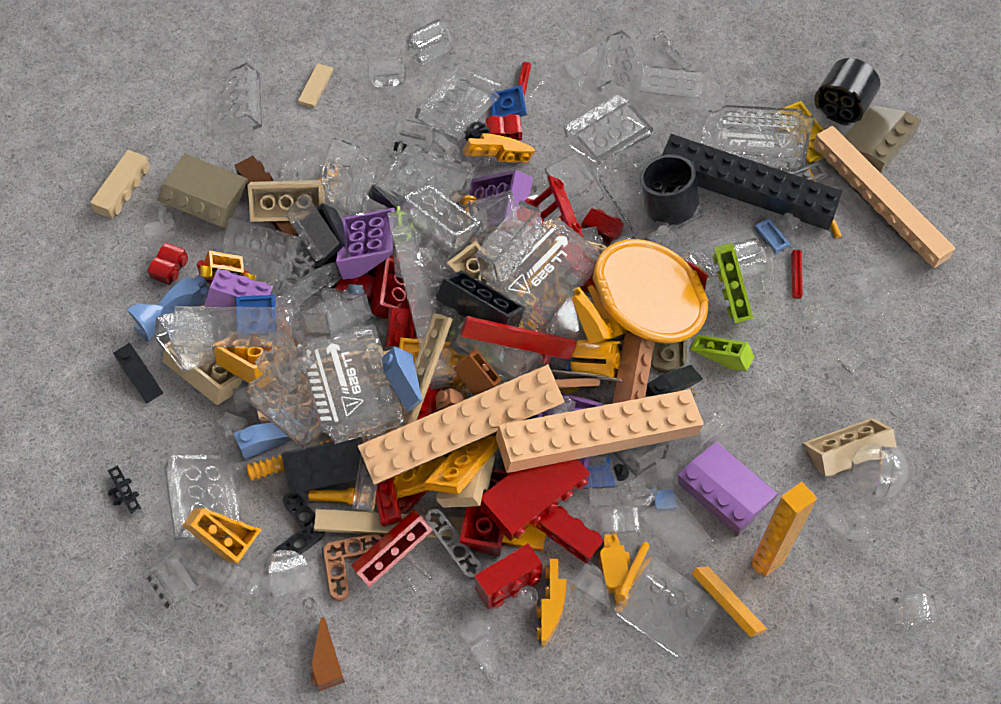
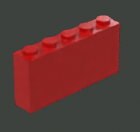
[480,459,590,541]

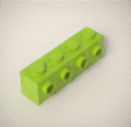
[712,242,754,323]

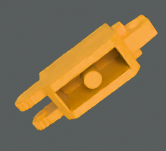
[599,533,634,608]

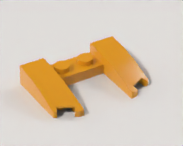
[571,285,628,345]

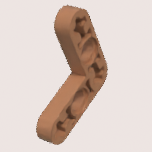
[324,534,382,601]

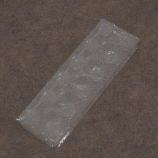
[173,306,295,348]

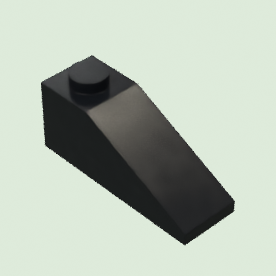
[113,343,163,403]
[646,365,703,397]

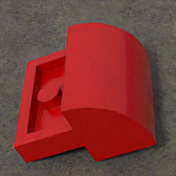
[385,307,430,347]

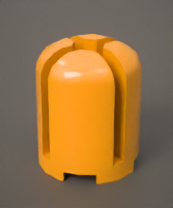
[569,339,622,379]

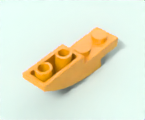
[462,133,535,163]
[537,559,567,646]

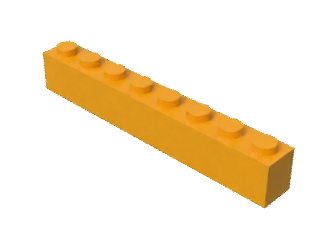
[751,482,818,577]

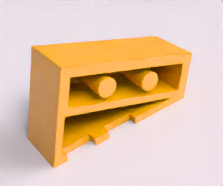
[181,508,262,563]

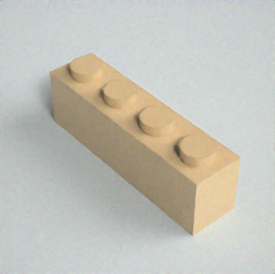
[90,150,150,219]

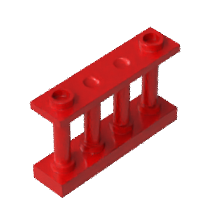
[521,175,584,253]

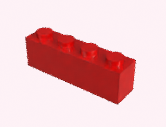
[535,506,604,564]
[351,510,433,587]

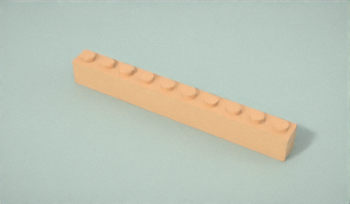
[813,126,956,268]

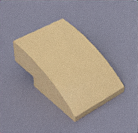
[436,454,495,508]

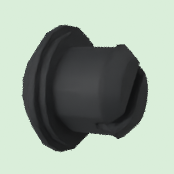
[611,463,629,481]

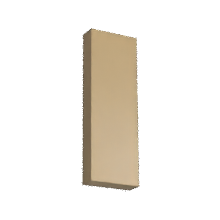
[298,63,333,108]

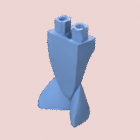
[127,275,209,342]

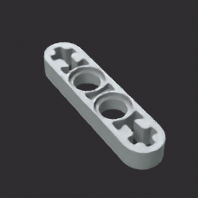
[426,509,481,579]

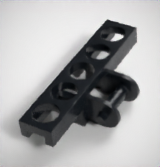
[108,465,141,514]

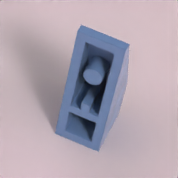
[381,347,422,412]
[233,419,300,461]

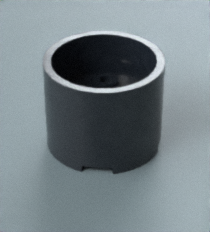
[814,58,881,126]
[640,155,699,225]

